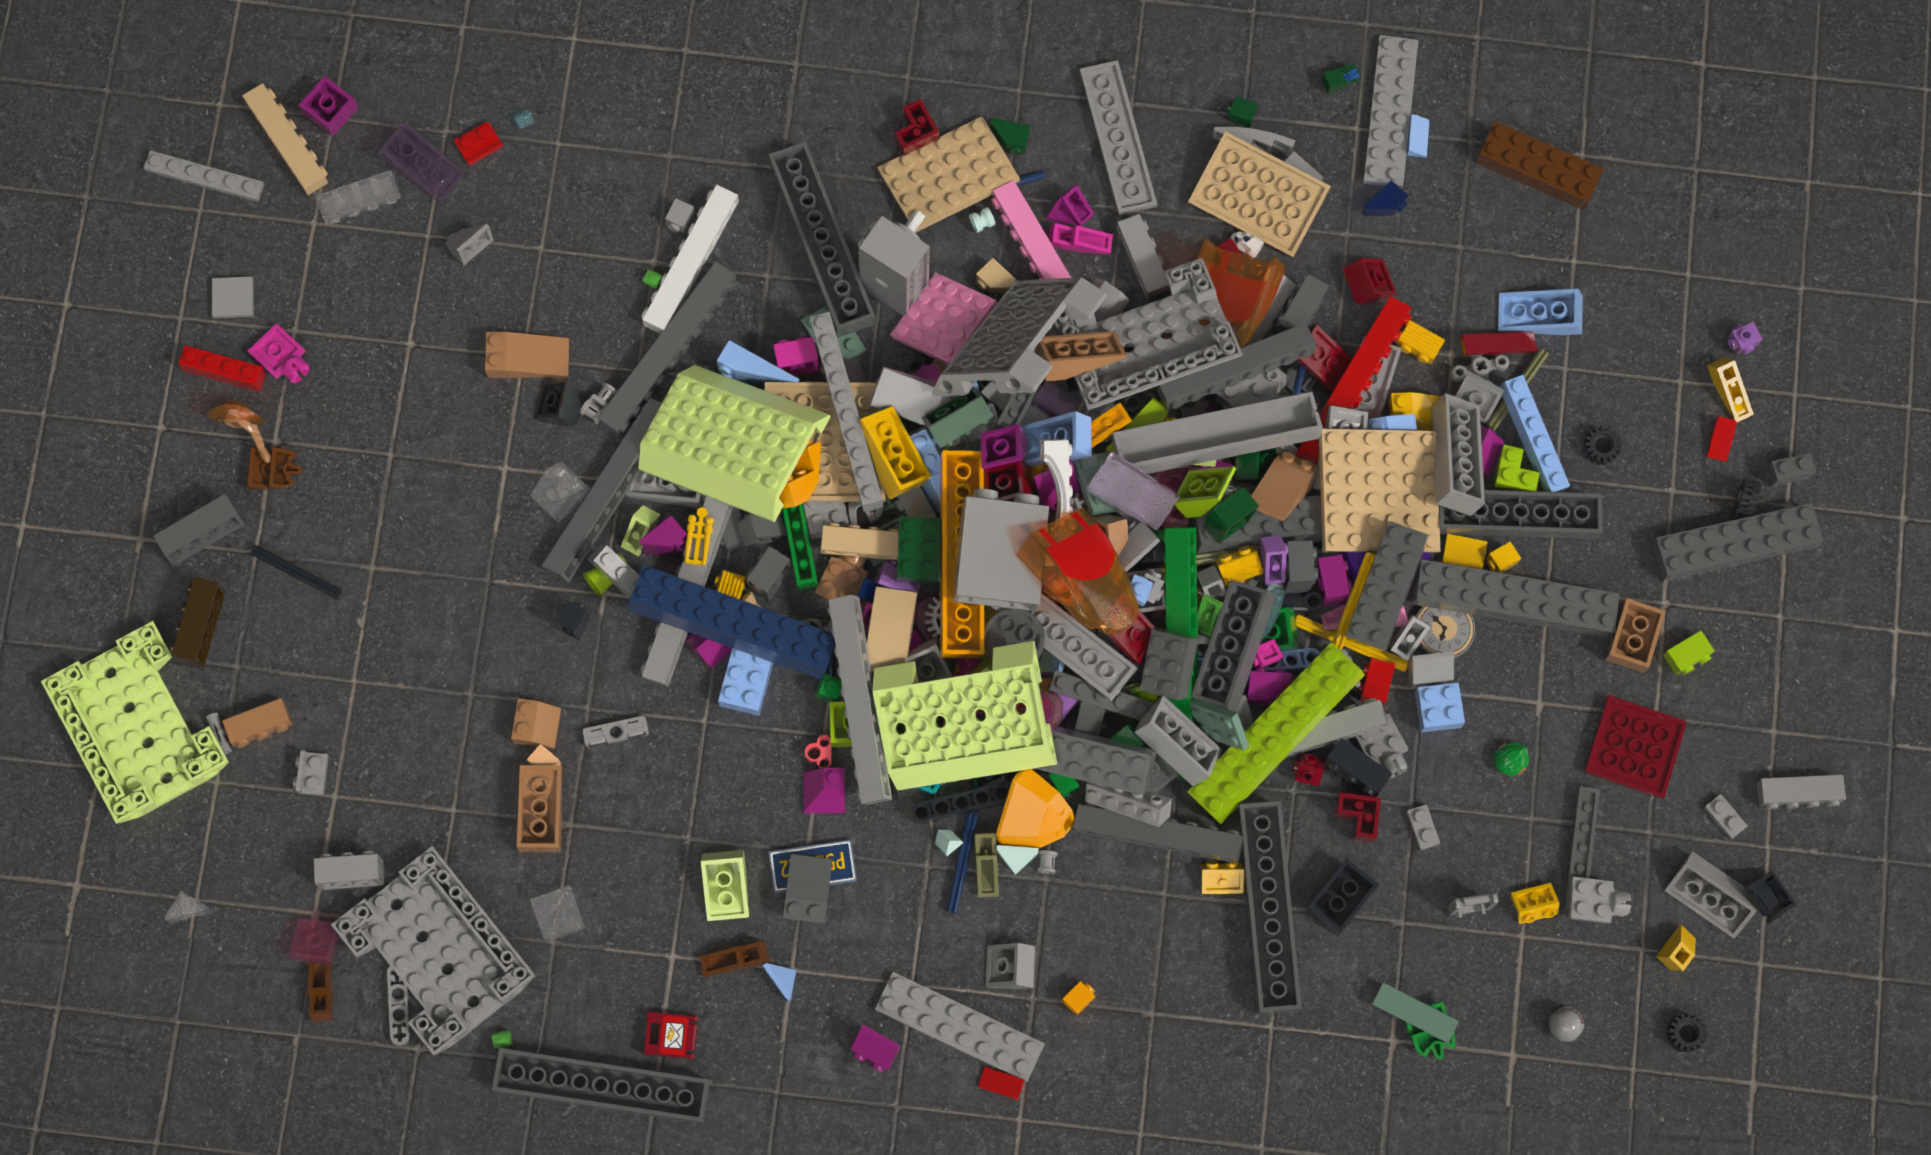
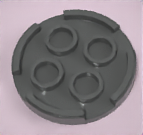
[984,608,1045,662]

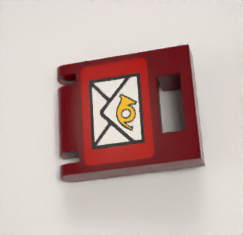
[644,1012,698,1060]

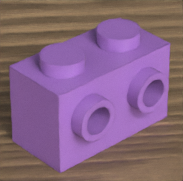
[1260,535,1288,585]

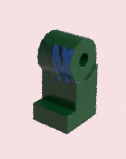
[1321,63,1362,95]

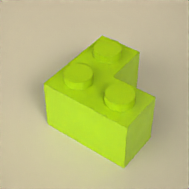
[1492,445,1540,492]

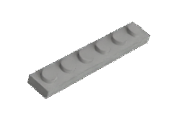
[144,150,265,202]

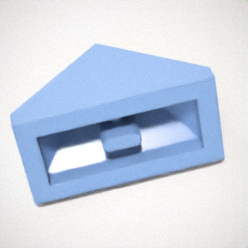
[763,963,796,1002]

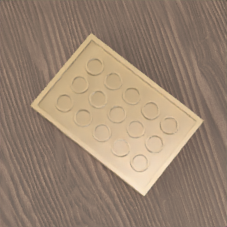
[878,116,1020,233]
[1188,131,1331,257]

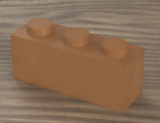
[223,698,293,748]

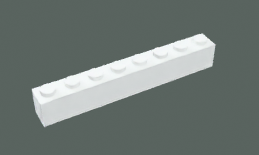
[641,185,739,334]

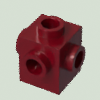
[1293,753,1325,786]

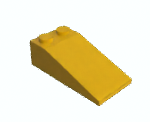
[859,406,932,499]

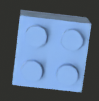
[1415,683,1465,732]

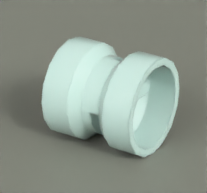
[969,207,995,233]

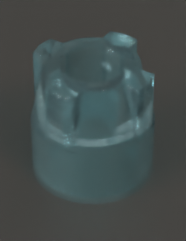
[513,109,534,130]

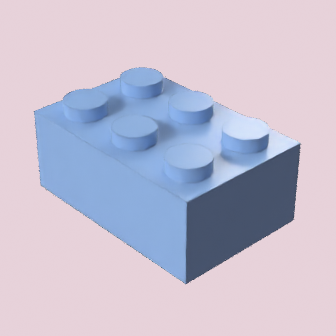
[718,648,773,716]

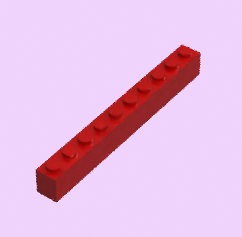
[1295,296,1412,465]

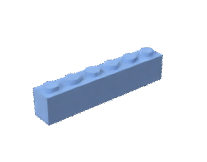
[1499,375,1570,492]

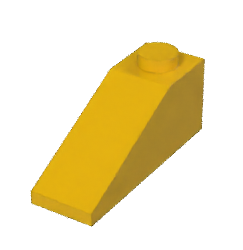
[1707,357,1754,422]

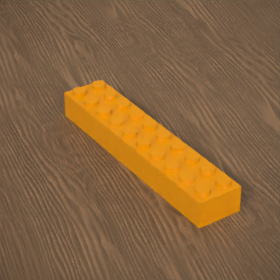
[940,450,984,659]

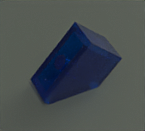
[1362,180,1409,216]
[857,578,882,605]

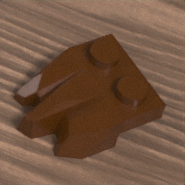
[247,447,303,491]

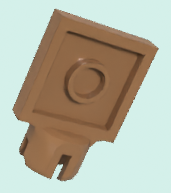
[815,555,869,600]

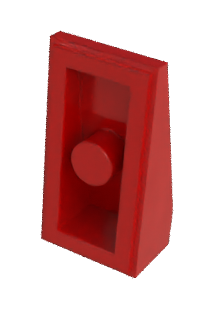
[1707,416,1737,462]
[978,1067,1025,1101]

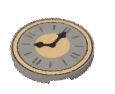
[1416,606,1475,658]

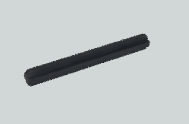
[251,545,343,600]

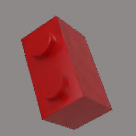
[1357,658,1395,707]

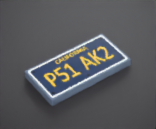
[769,840,857,894]

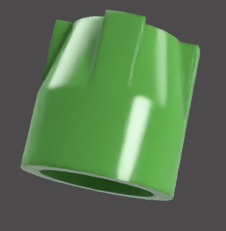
[643,270,663,290]
[492,1030,512,1048]

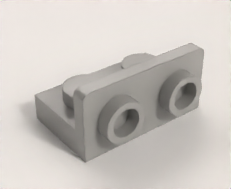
[293,750,329,796]

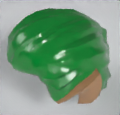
[1494,742,1529,777]

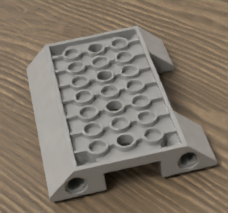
[1054,258,1243,410]
[932,277,1107,396]
[331,846,535,1056]

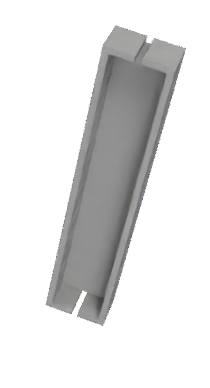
[1112,392,1323,479]

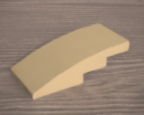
[867,586,917,672]

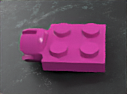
[248,323,310,383]

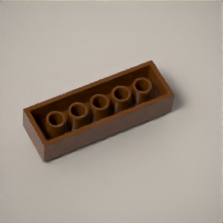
[1476,121,1604,210]

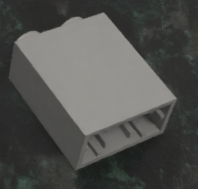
[952,489,1049,611]

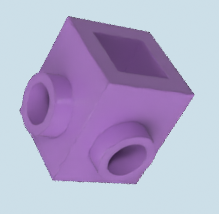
[1728,322,1763,354]

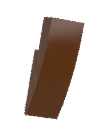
[700,941,770,977]
[308,953,333,1022]

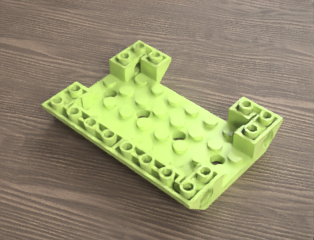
[41,621,229,824]
[873,641,1057,790]

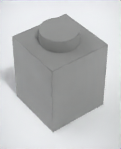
[665,198,695,233]

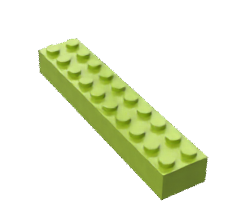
[1187,642,1365,824]

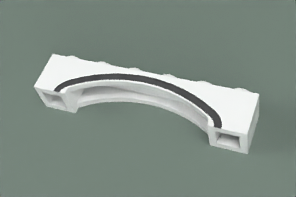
[1040,439,1073,566]

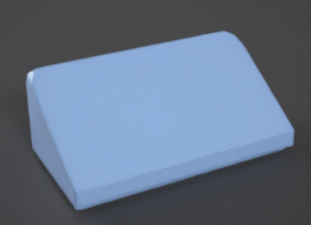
[1407,114,1429,158]

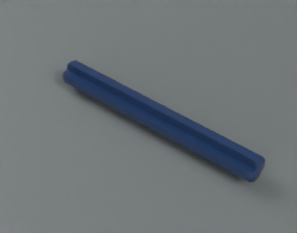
[947,813,978,914]

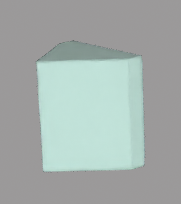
[935,830,963,856]

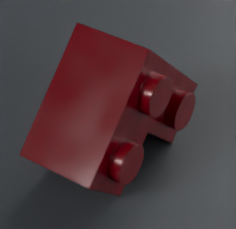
[895,99,939,156]
[1335,792,1381,843]

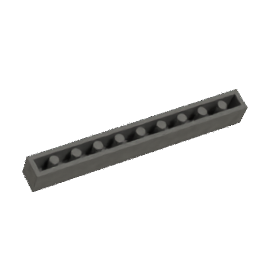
[598,261,737,437]
[542,398,662,583]

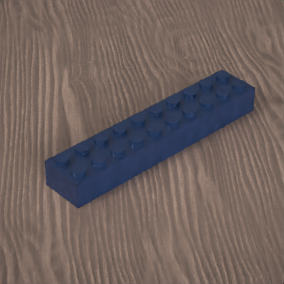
[627,565,835,680]

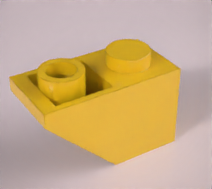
[1656,925,1696,971]

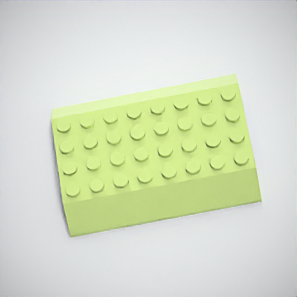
[638,365,831,522]

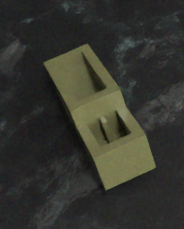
[974,831,999,898]

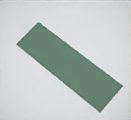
[1372,983,1459,1043]

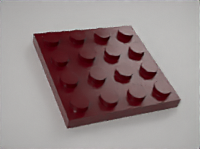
[1584,695,1687,799]

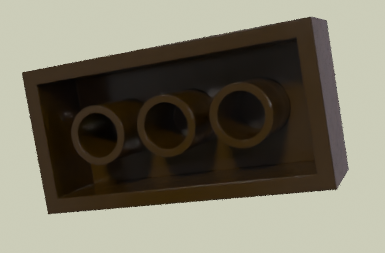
[170,577,226,670]

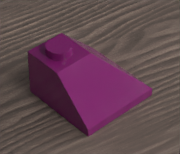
[803,768,845,814]

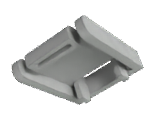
[1447,893,1498,918]

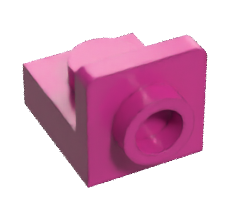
[1252,640,1283,669]

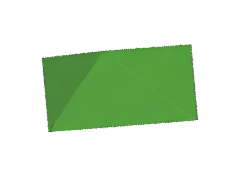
[1197,594,1223,638]

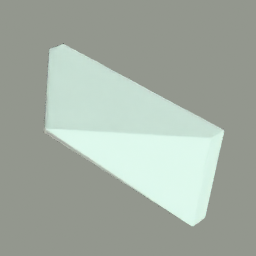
[996,845,1039,875]

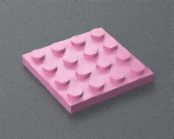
[890,272,997,365]

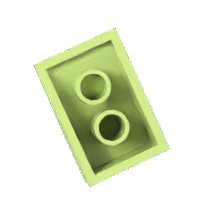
[701,850,749,921]

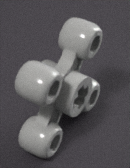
[1450,355,1509,384]

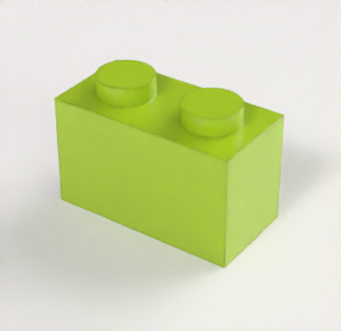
[1663,631,1715,676]

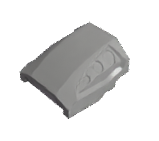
[1093,278,1129,322]

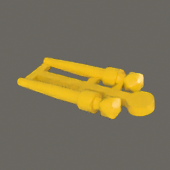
[684,507,714,565]

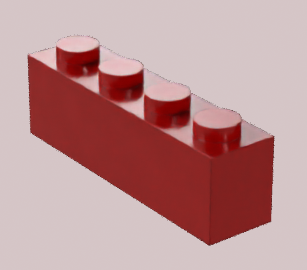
[178,345,266,392]

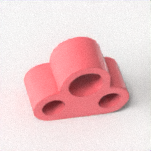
[805,735,832,769]

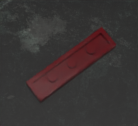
[1460,332,1538,356]

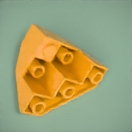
[779,439,821,508]
[996,769,1075,848]

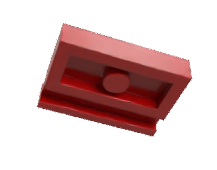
[454,121,503,166]

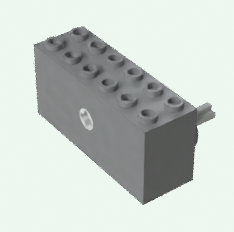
[858,210,930,316]

